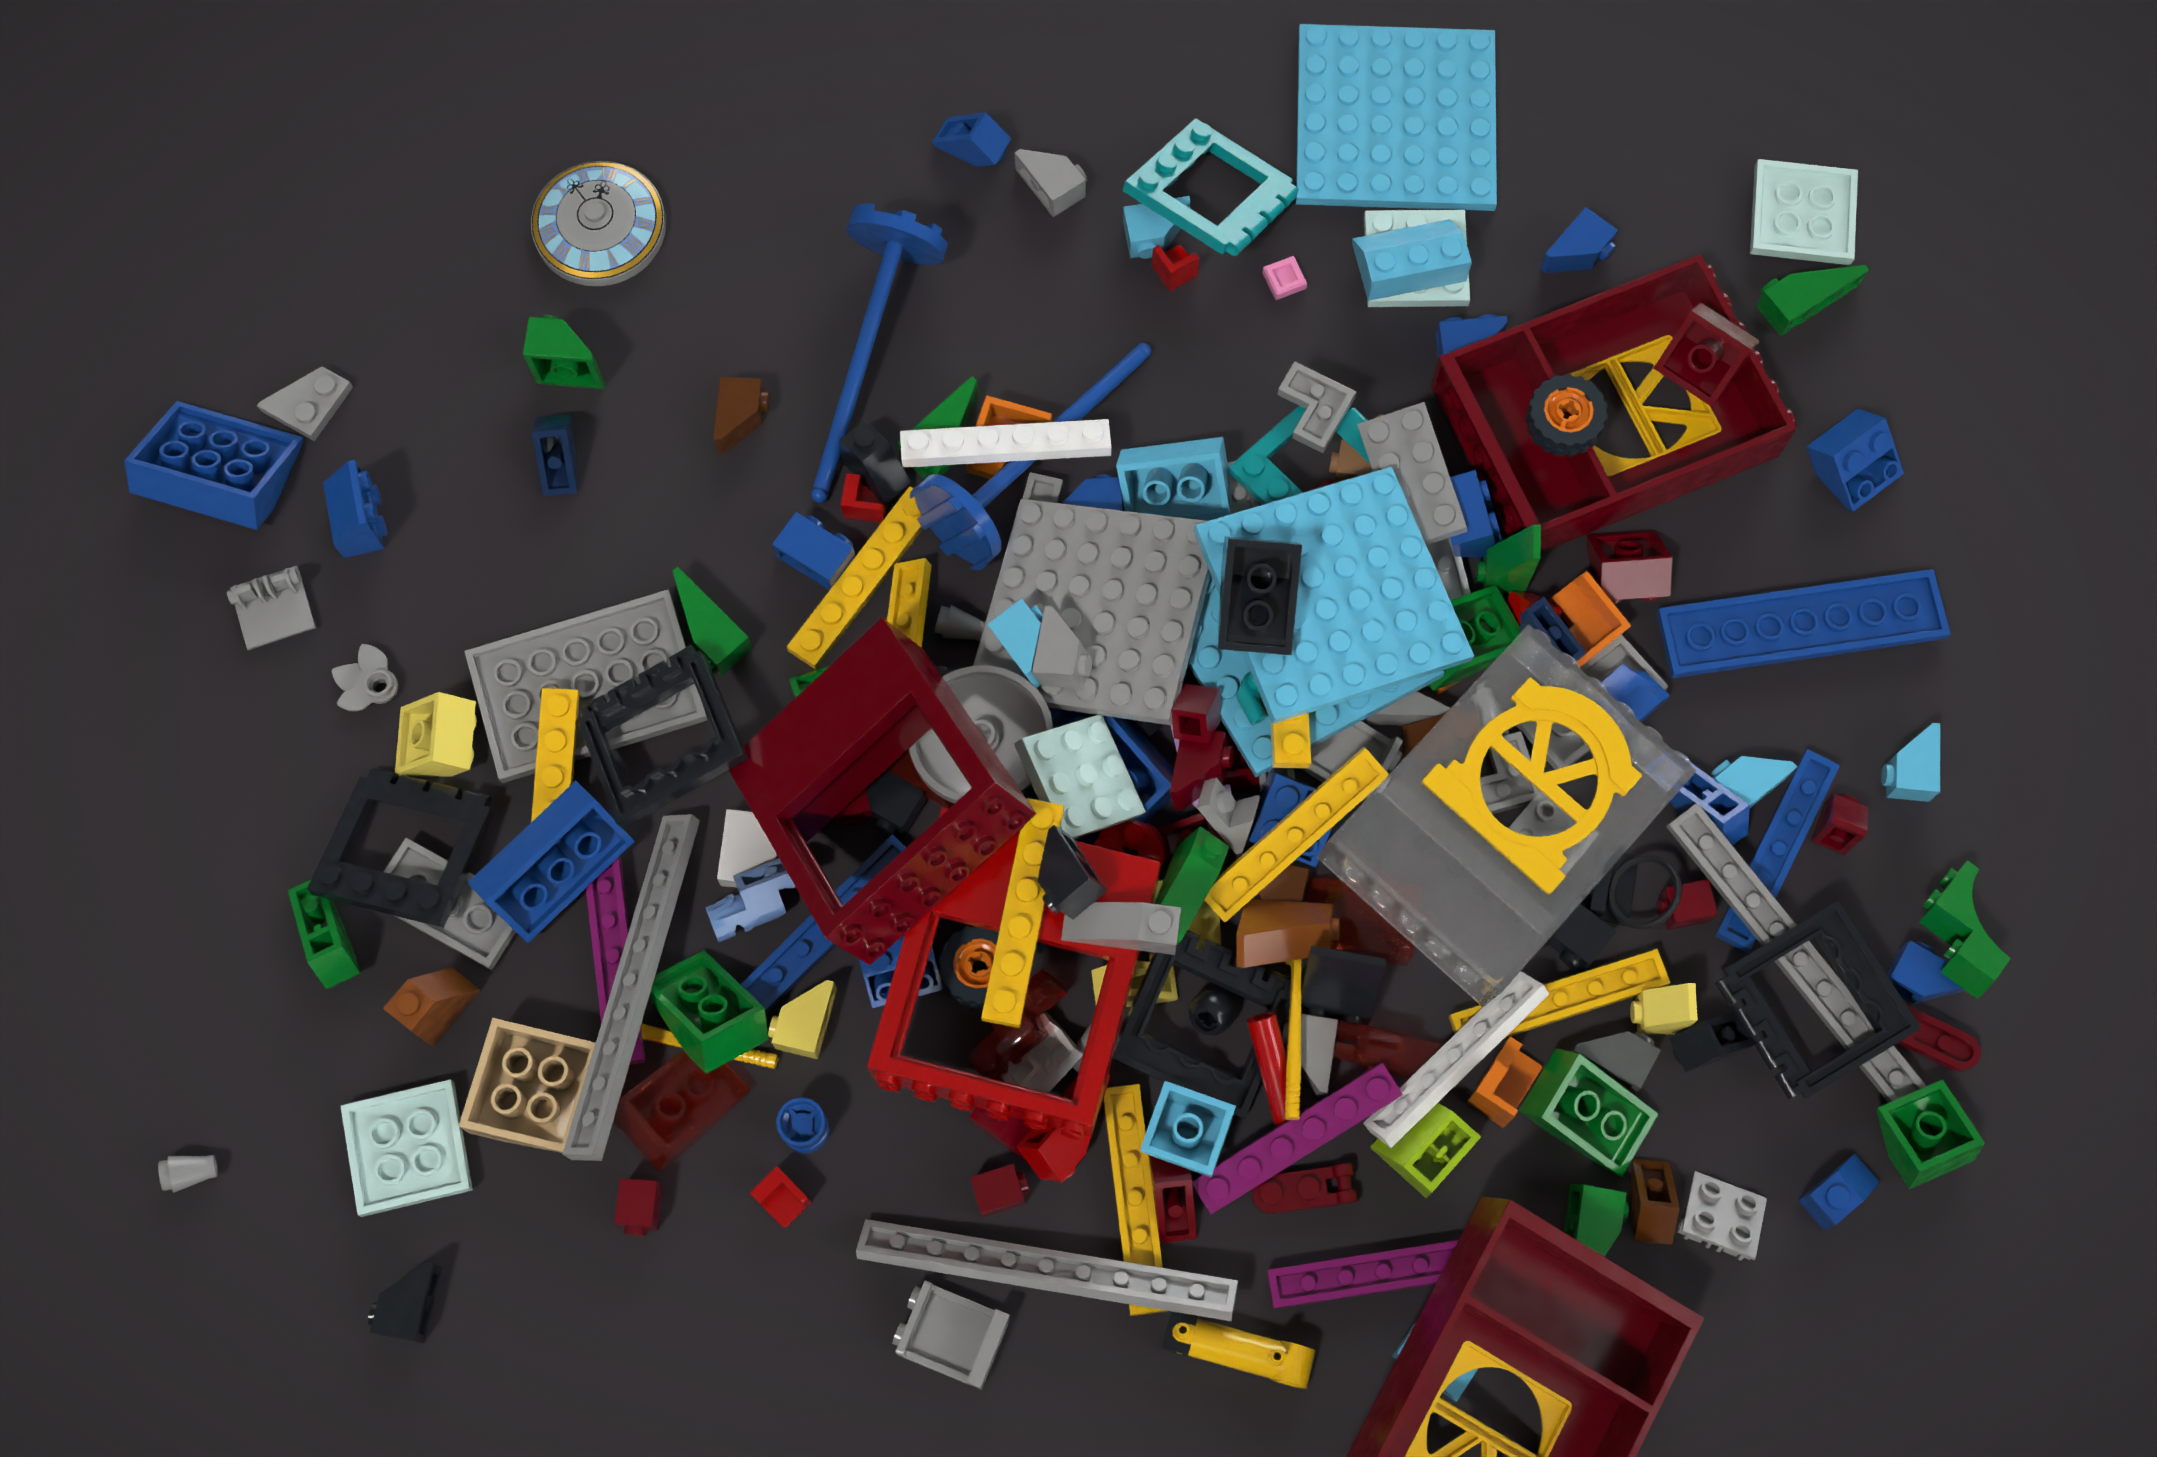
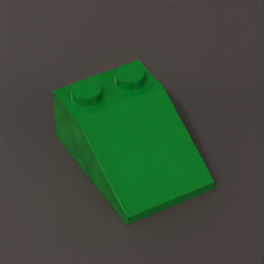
[1429,585,1520,691]
[649,950,769,1074]
[1519,1048,1659,1177]

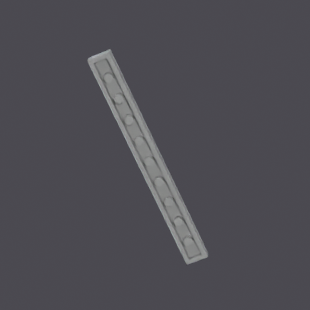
[1666,803,1926,1103]
[563,814,700,1161]
[856,1219,1238,1321]

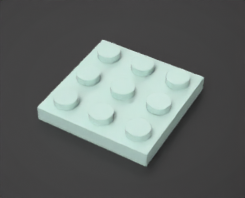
[1750,159,1858,265]
[1364,210,1470,307]
[1014,715,1146,839]
[341,1079,473,1217]

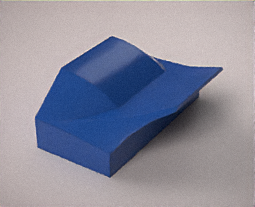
[1595,664,1670,738]

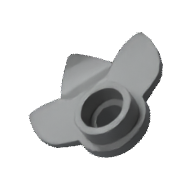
[331,644,399,712]

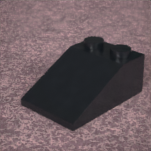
[1217,536,1302,655]
[1301,946,1387,1029]

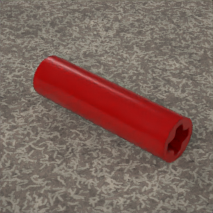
[1247,1012,1301,1128]

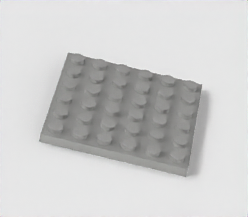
[973,499,1211,726]

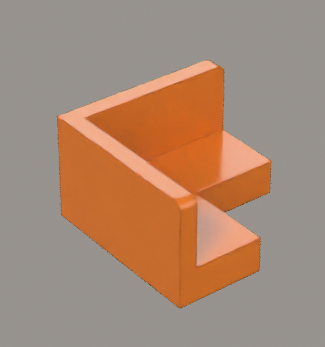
[966,395,1053,479]
[1548,571,1631,676]
[1466,1036,1542,1128]

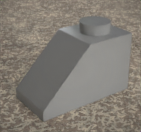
[1015,149,1087,217]
[1032,605,1092,689]
[1282,1014,1338,1099]

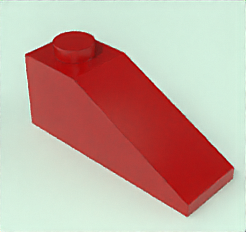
[1016,1074,1111,1182]

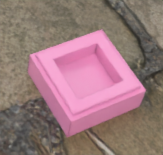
[1262,256,1307,300]

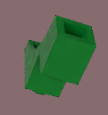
[1919,860,2011,1000]

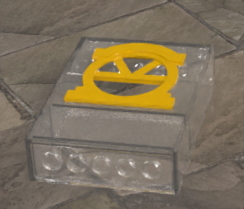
[1316,624,1697,1007]

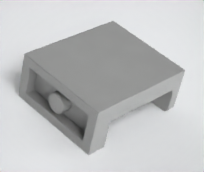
[1300,721,1403,804]
[892,1280,1011,1390]

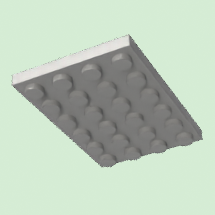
[464,589,708,783]

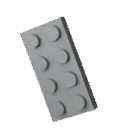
[1357,402,1468,545]
[1516,634,1668,770]
[384,838,516,970]

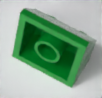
[523,315,605,389]
[1876,1079,1985,1189]

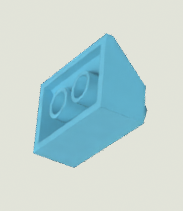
[1352,219,1472,301]
[1116,437,1231,520]

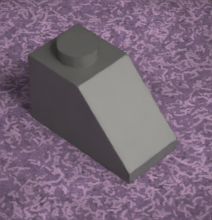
[1571,1031,1661,1094]

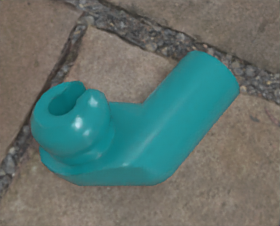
[1236,672,1267,725]

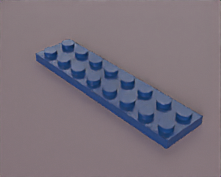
[1656,569,1951,679]

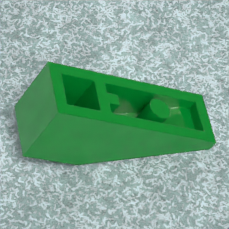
[1756,265,1869,336]
[897,376,978,479]
[1476,525,1541,595]
[672,566,753,676]
[1155,826,1229,944]
[288,880,360,989]
[1564,1184,1629,1257]

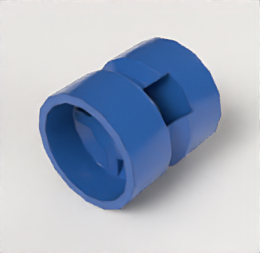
[776,1097,830,1154]

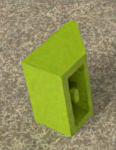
[1370,1103,1481,1199]

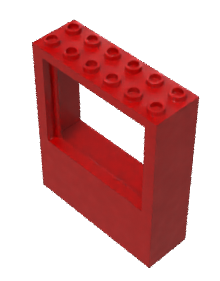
[867,807,1160,1141]

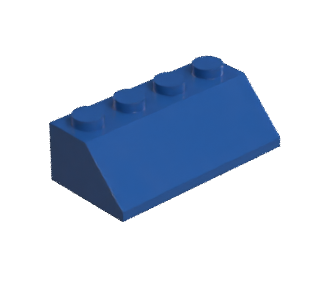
[468,781,635,943]

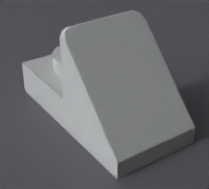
[1196,778,1260,855]

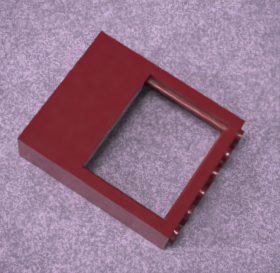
[729,617,1036,965]

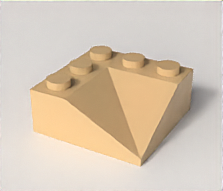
[459,1018,595,1153]

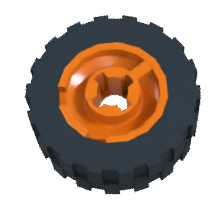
[1525,374,1608,457]
[938,926,999,1009]

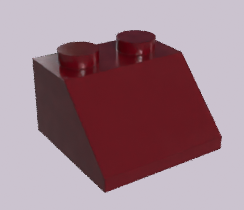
[1653,303,1760,407]
[1586,530,1672,604]

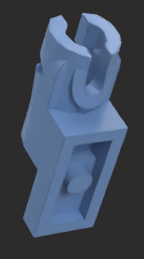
[705,858,795,942]

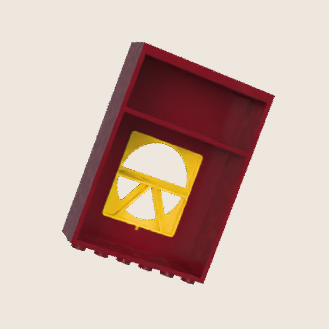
[1430,254,1797,553]
[1346,1196,1704,1457]

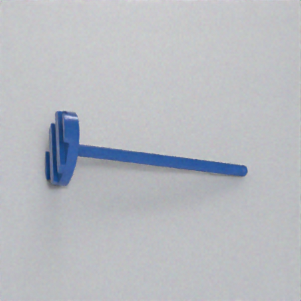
[811,204,949,503]
[910,343,1152,570]

